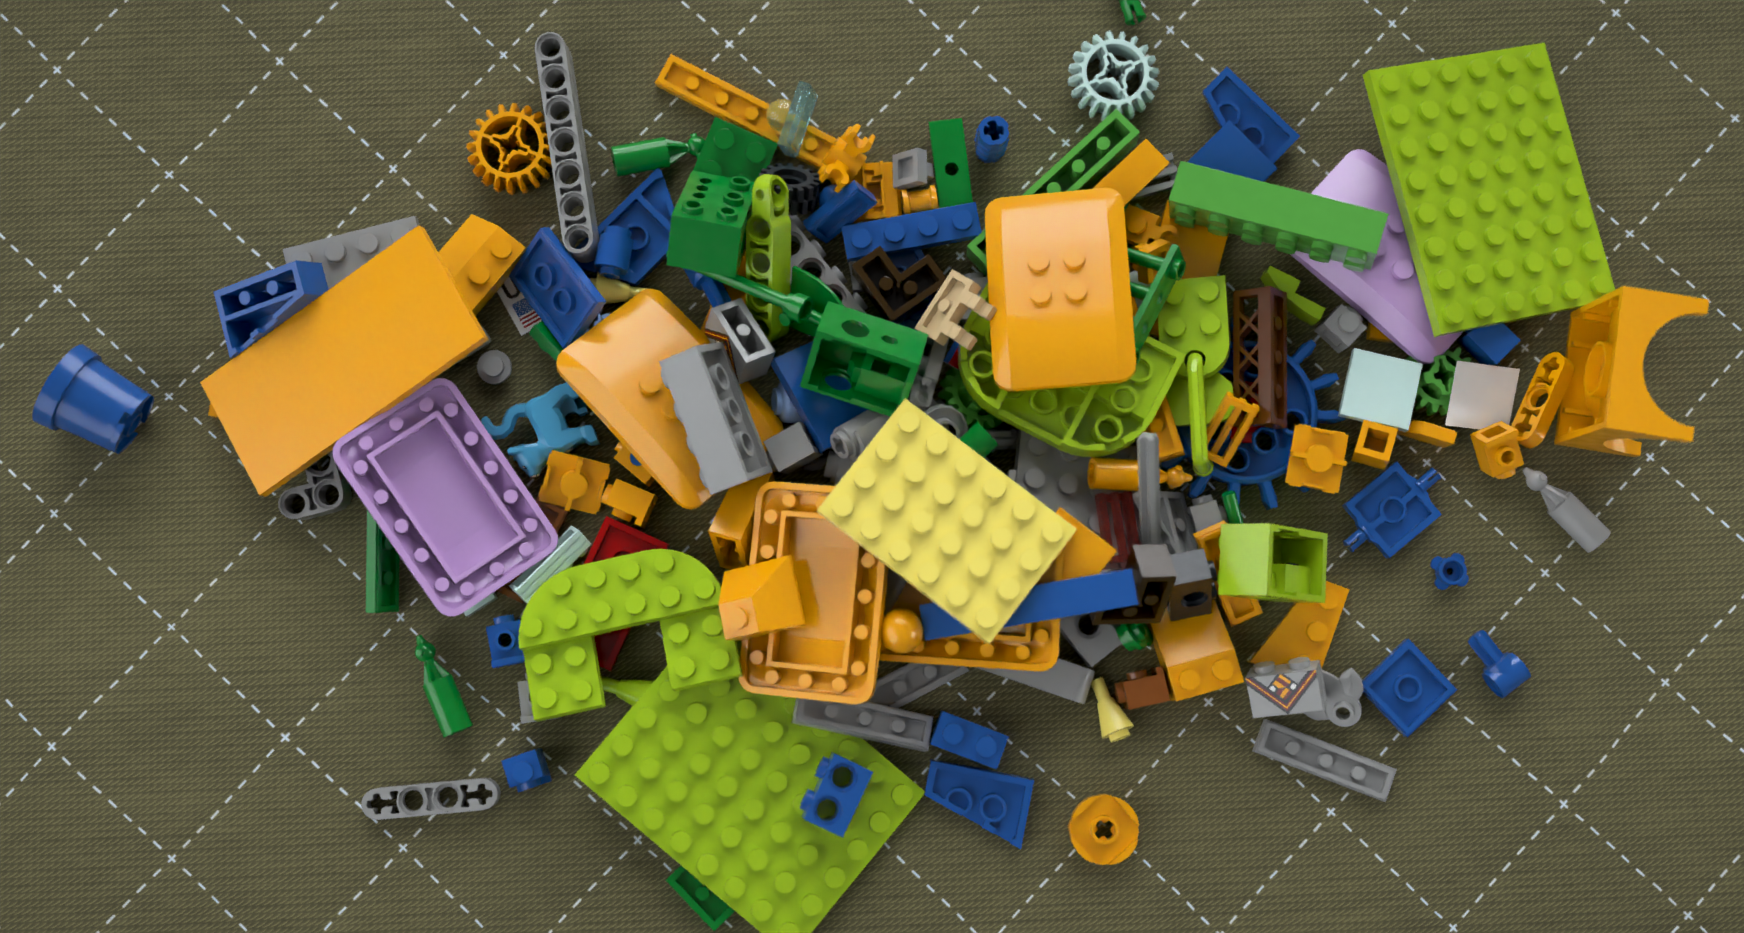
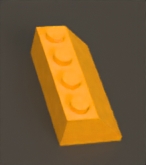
[438,214,526,316]

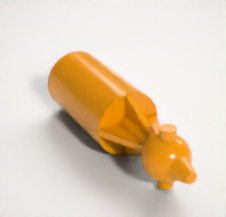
[1087,457,1193,491]

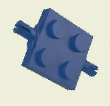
[1342,461,1442,559]

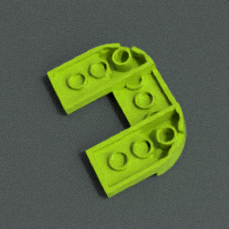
[958,281,1186,457]
[518,549,743,722]

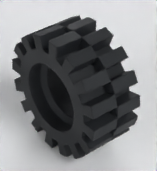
[759,163,821,216]

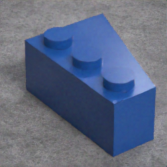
[213,260,329,358]

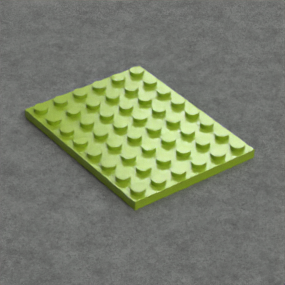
[1362,43,1615,337]
[575,640,925,933]

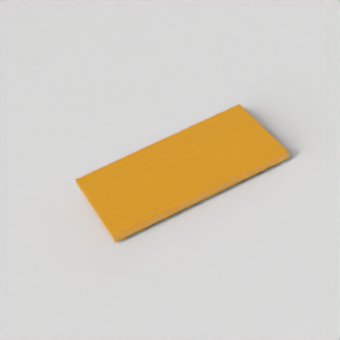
[200,225,489,497]

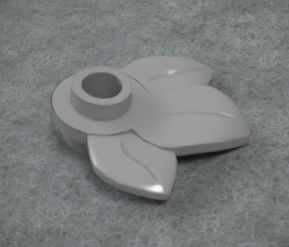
[1304,668,1364,727]

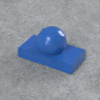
[803,180,878,243]

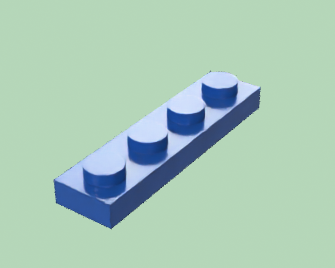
[841,202,982,262]

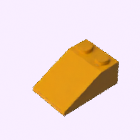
[1148,599,1244,701]

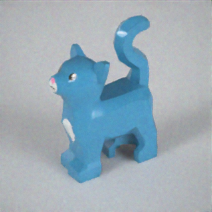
[481,382,600,477]

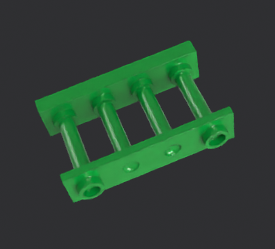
[1127,244,1186,366]

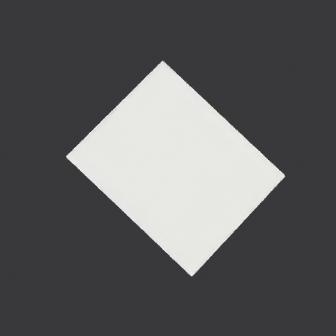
[1445,361,1520,429]

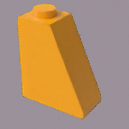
[708,472,775,570]

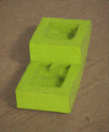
[1260,266,1326,326]

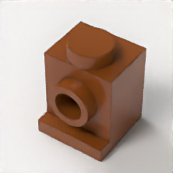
[1114,666,1170,710]

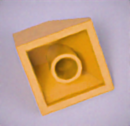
[718,555,806,641]

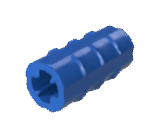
[974,116,1009,163]

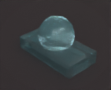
[766,81,818,158]

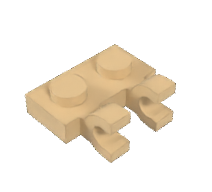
[915,269,997,351]

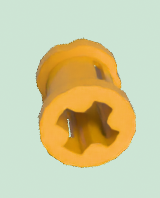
[901,185,939,215]

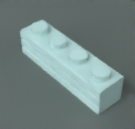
[509,525,592,603]

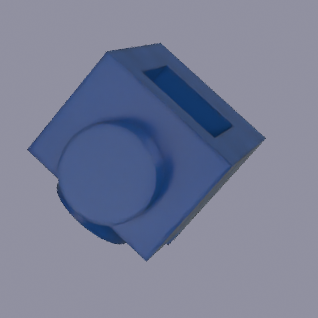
[486,614,525,668]
[501,748,552,792]

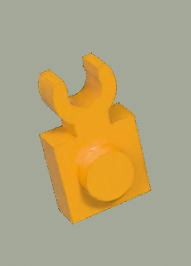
[1125,204,1180,246]

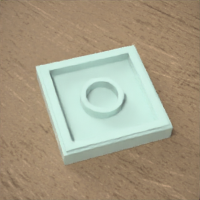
[1338,348,1423,432]

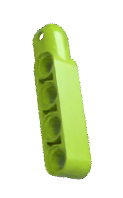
[746,174,791,342]

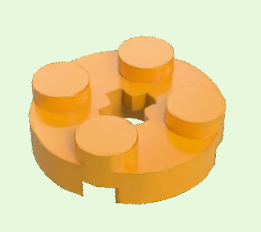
[1068,793,1139,865]

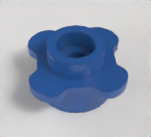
[1430,553,1469,590]

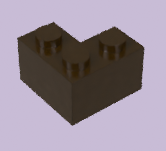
[852,246,946,324]
[1089,544,1177,625]

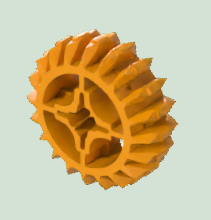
[466,103,552,195]

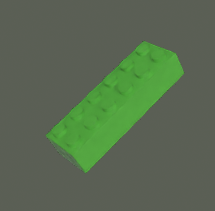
[1169,161,1388,272]

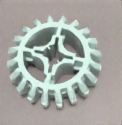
[1068,31,1159,121]

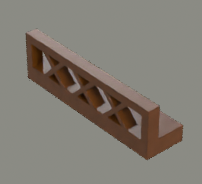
[1233,286,1287,429]

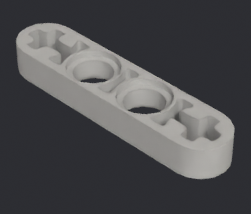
[361,778,501,820]

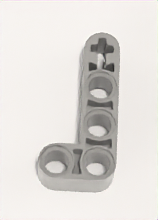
[278,450,352,520]

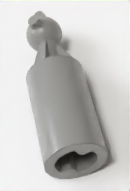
[1522,467,1611,553]

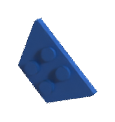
[570,168,674,286]

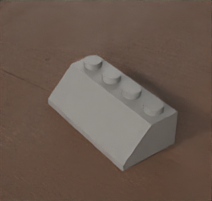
[659,342,773,495]

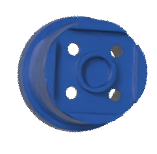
[32,344,154,454]

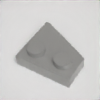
[1132,491,1197,555]

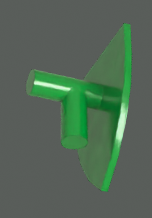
[779,266,844,337]

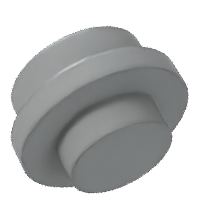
[477,350,512,385]

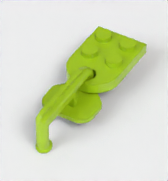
[1158,275,1234,477]

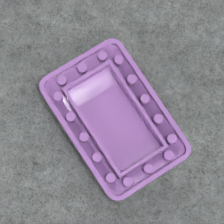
[1290,149,1462,364]
[333,378,558,617]

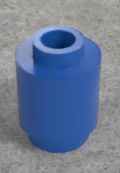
[594,226,634,279]

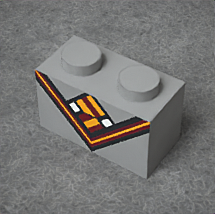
[703,298,776,384]
[1245,657,1327,718]

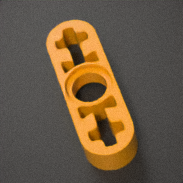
[1511,352,1574,448]

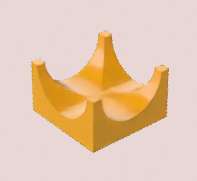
[1554,286,1710,457]

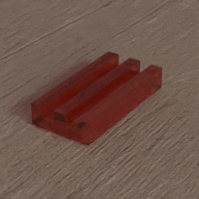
[1095,491,1140,564]

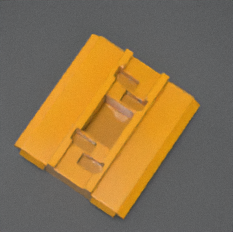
[846,161,902,224]
[1285,424,1349,494]
[538,450,611,515]

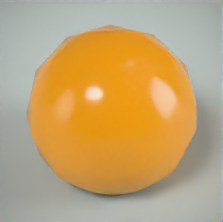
[881,608,923,654]

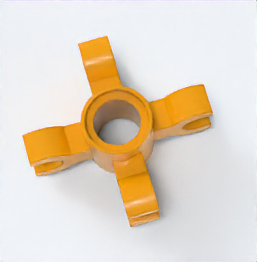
[817,124,876,193]

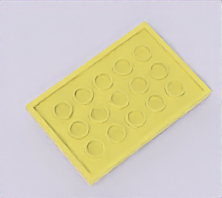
[817,398,1077,645]

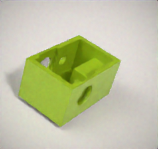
[1217,523,1328,603]

